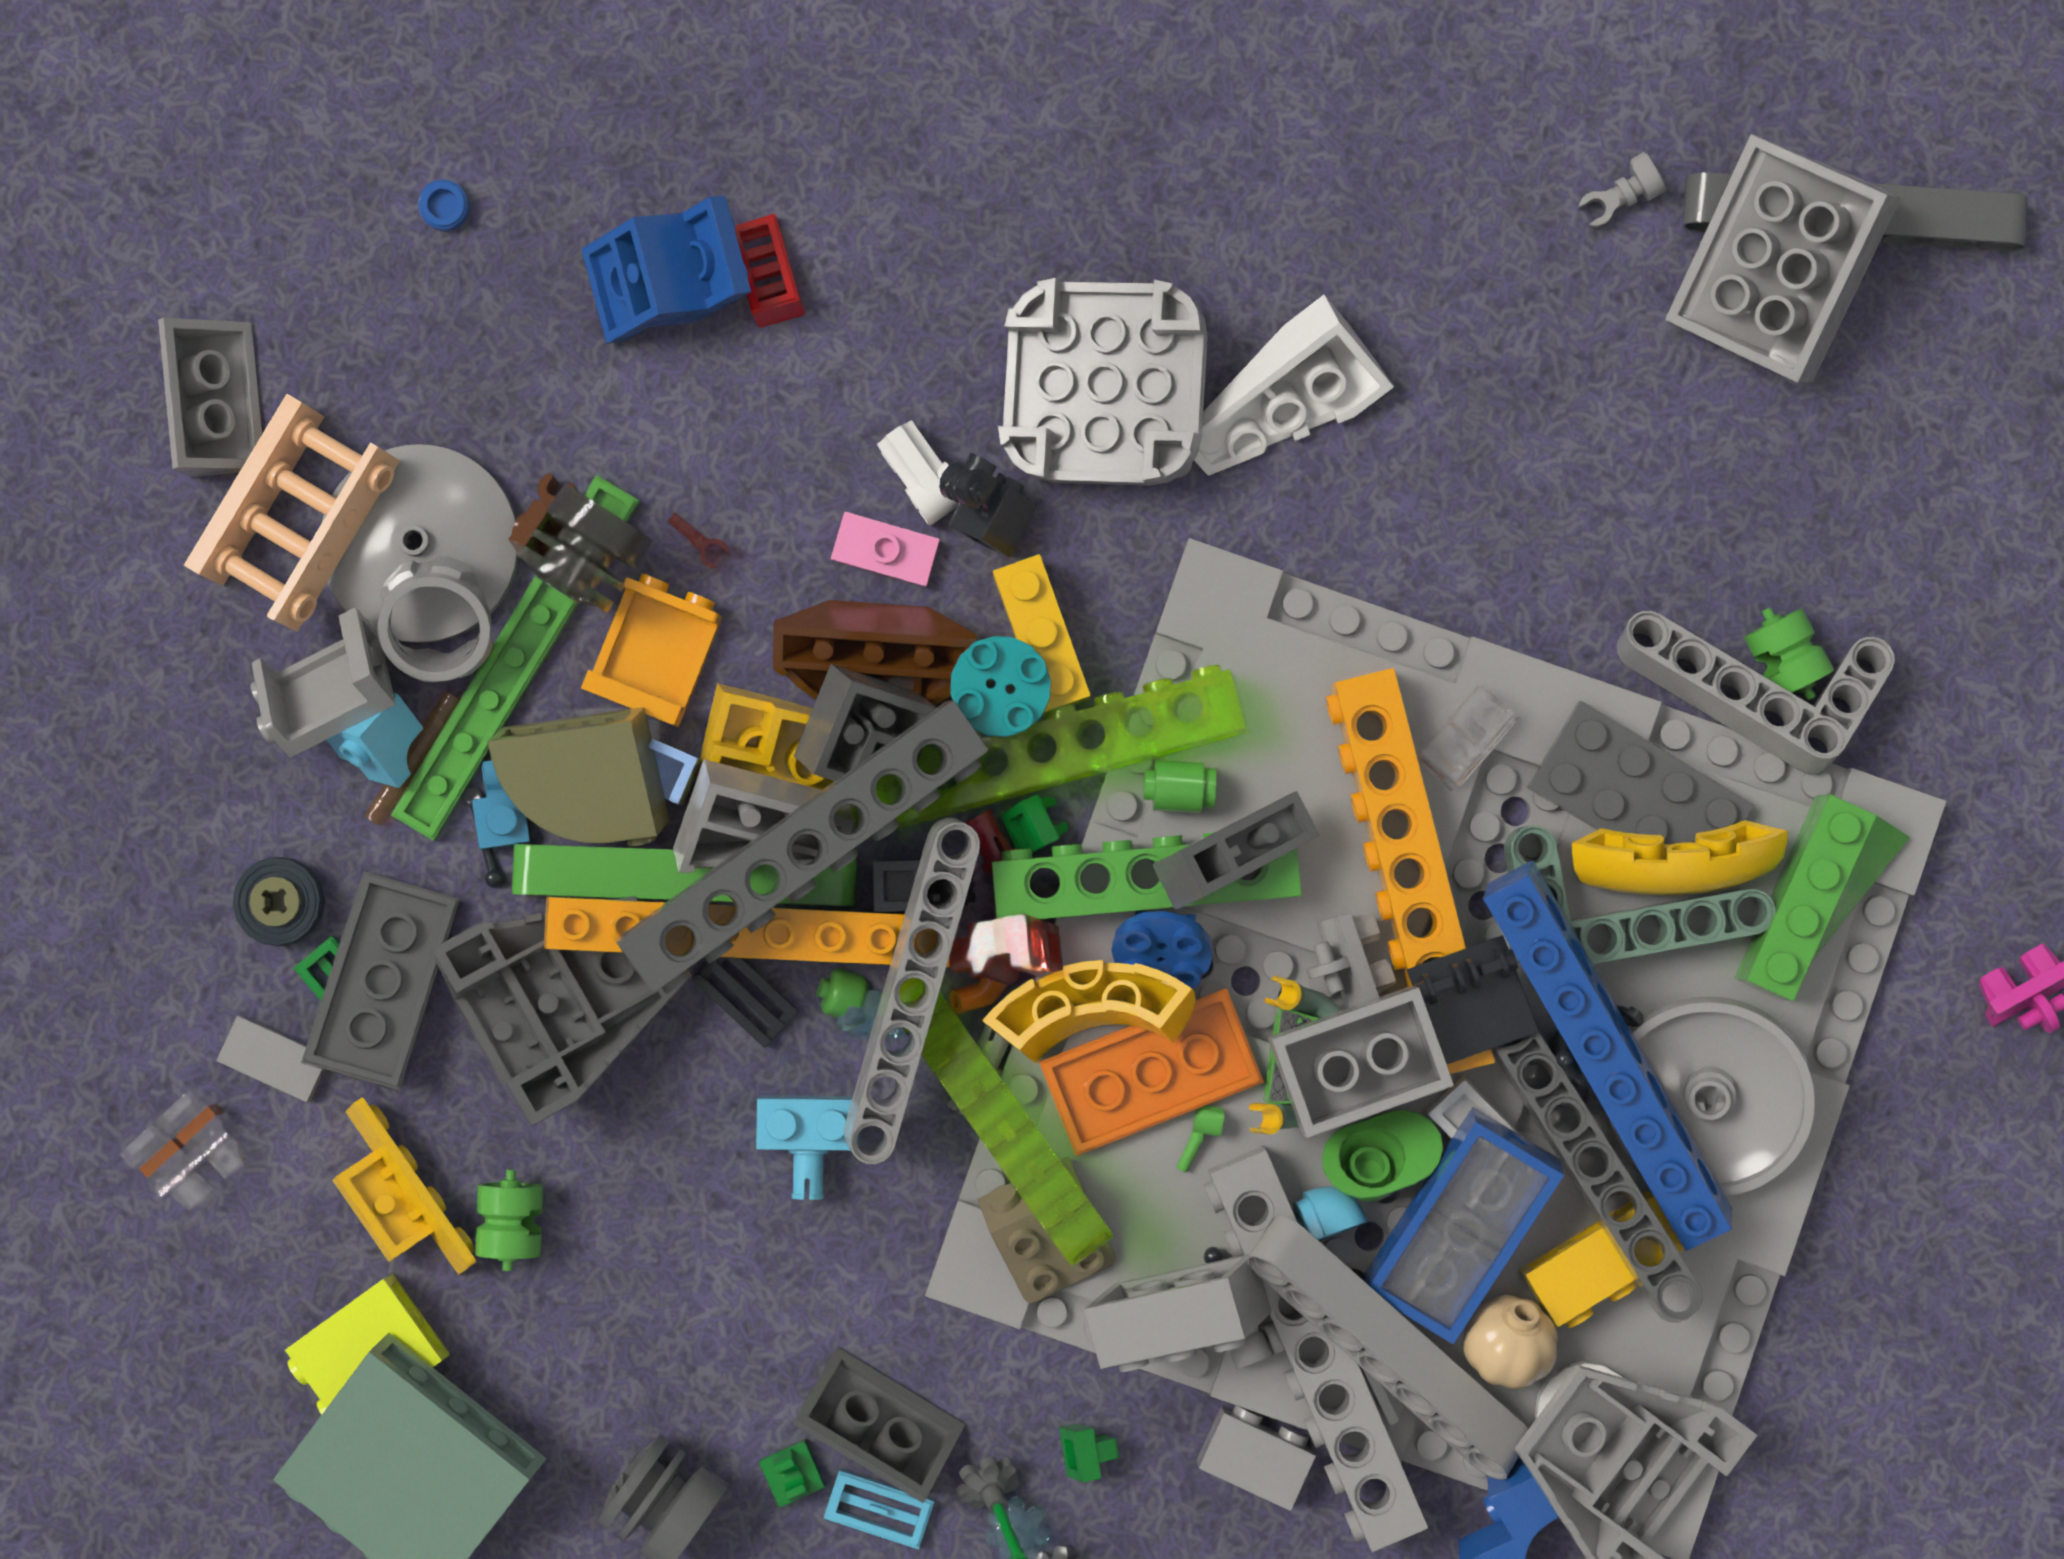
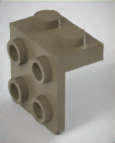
[977,1156,1116,1303]

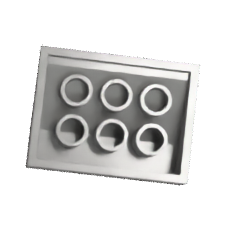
[1665,134,1901,383]

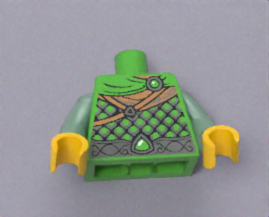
[1249,975,1342,1135]

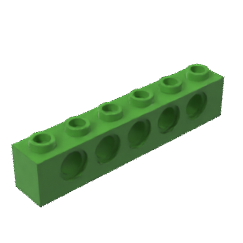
[992,832,1302,921]

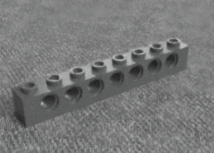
[614,700,989,994]

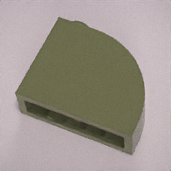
[488,707,670,846]

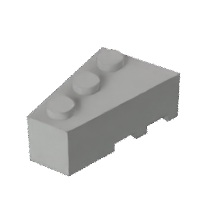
[673,759,855,873]

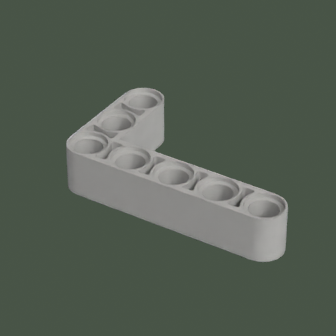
[1617,611,1895,774]

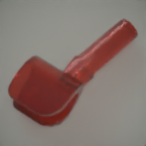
[668,513,729,568]

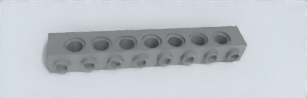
[1203,1146,1428,1552]

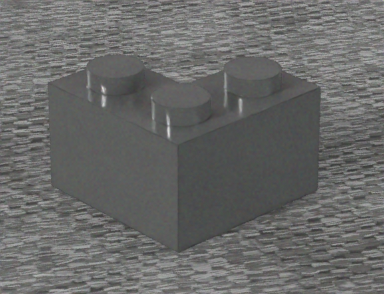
[794,664,937,781]

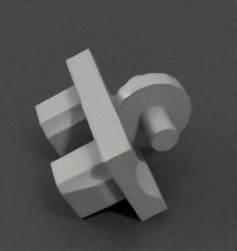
[1306,913,1396,1008]

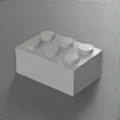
[1267,986,1454,1138]
[1084,1254,1271,1372]

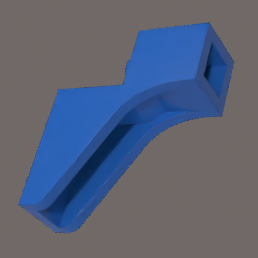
[1458,1458,1559,1559]

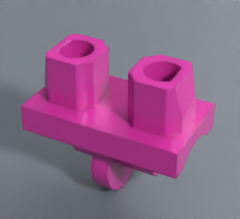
[1978,944,2064,1034]

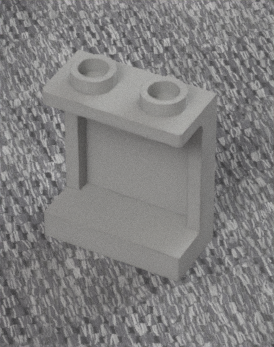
[250,607,396,758]

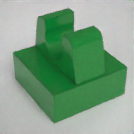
[1000,794,1068,855]
[1059,1423,1119,1483]
[759,1439,826,1508]

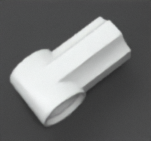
[877,420,959,526]

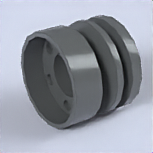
[596,1433,729,1559]

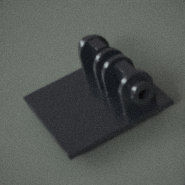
[1407,935,1539,1064]

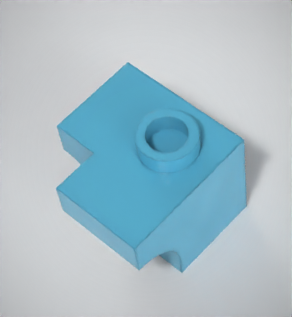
[326,693,424,788]

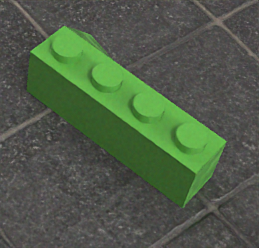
[1734,794,1910,1001]

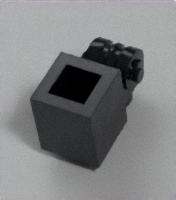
[939,453,1038,558]
[873,860,976,912]

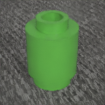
[1143,760,1216,813]

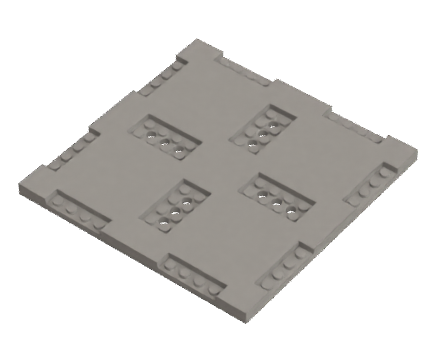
[925,538,1946,1559]

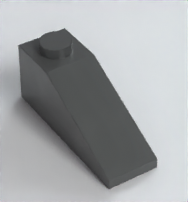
[1152,791,1320,910]

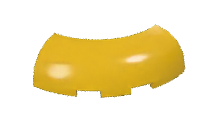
[1572,820,1788,895]
[982,960,1196,1064]

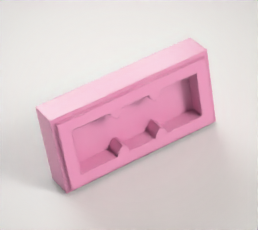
[831,511,940,588]

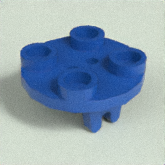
[1111,911,1213,989]

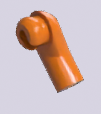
[949,952,1014,1014]

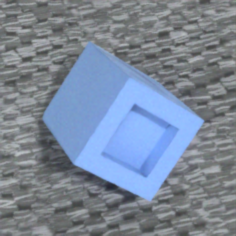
[648,738,701,806]

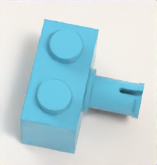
[756,1095,861,1200]

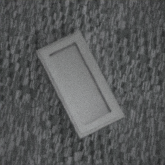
[216,1015,325,1102]

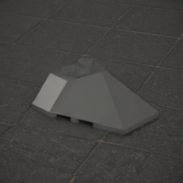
[431,896,685,1127]

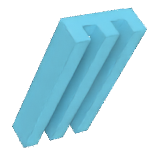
[824,1468,935,1550]

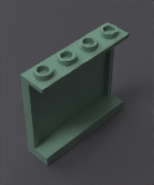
[273,1333,547,1559]

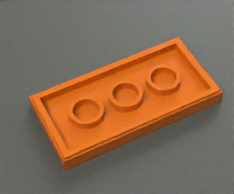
[1039,988,1264,1156]

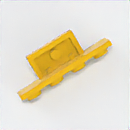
[332,1097,476,1275]

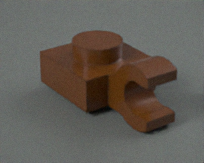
[508,473,580,568]

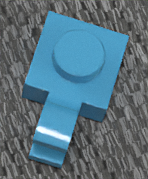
[471,761,530,850]

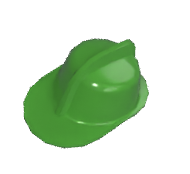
[1321,1110,1443,1201]

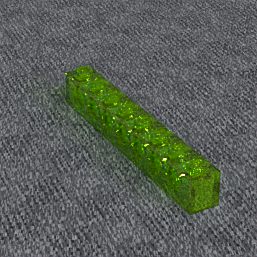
[850,664,1250,837]

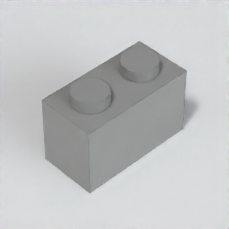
[1197,1405,1316,1511]

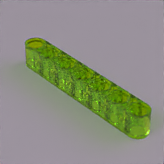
[880,978,1115,1267]

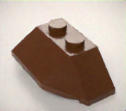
[773,600,976,706]

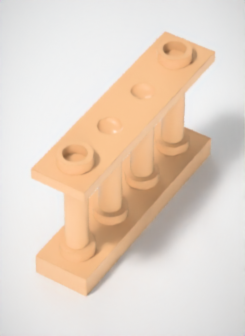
[184,394,400,632]

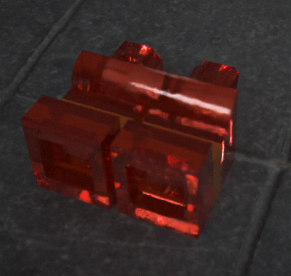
[949,913,1063,985]

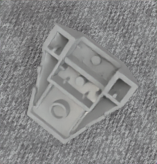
[1514,1365,1758,1559]

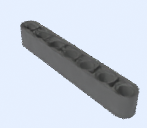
[1683,172,2028,251]
[1492,1032,1702,1323]

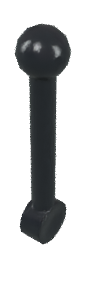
[462,787,504,888]

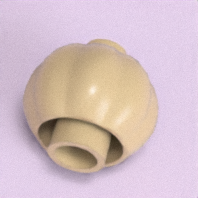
[1463,1294,1558,1389]

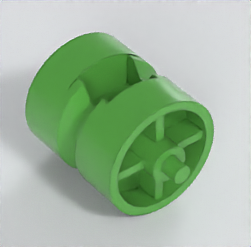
[1743,607,1834,700]
[475,1169,544,1271]

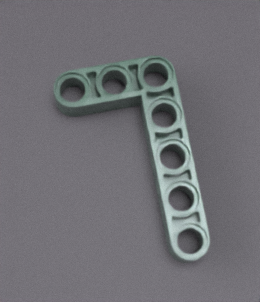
[1504,826,1776,964]

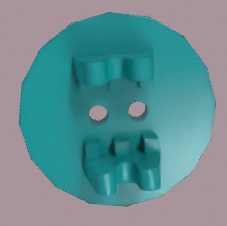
[950,636,1051,737]

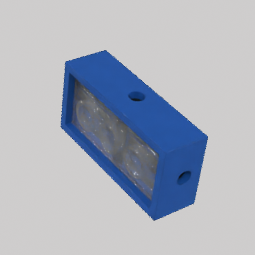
[1365,1107,1564,1344]

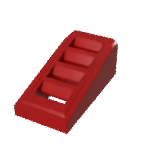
[735,213,805,328]

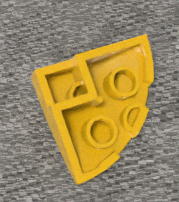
[696,683,834,790]

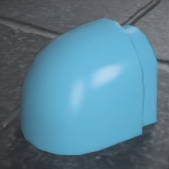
[1293,1186,1368,1242]

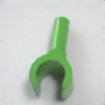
[1176,1105,1224,1172]

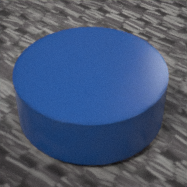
[418,180,470,232]

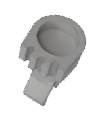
[1578,152,1666,228]

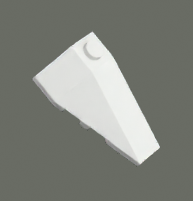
[1194,295,1394,476]

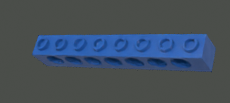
[1483,860,1732,1251]

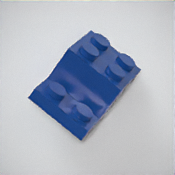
[581,195,751,344]

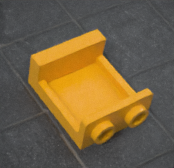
[581,573,723,727]

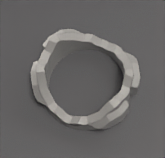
[377,556,493,682]

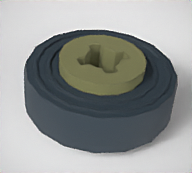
[233,857,325,946]

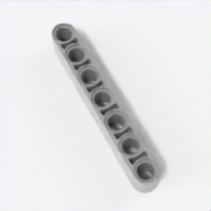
[844,818,980,1164]
[1247,1216,1528,1480]

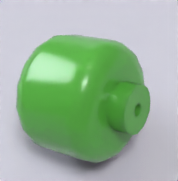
[816,968,870,1021]

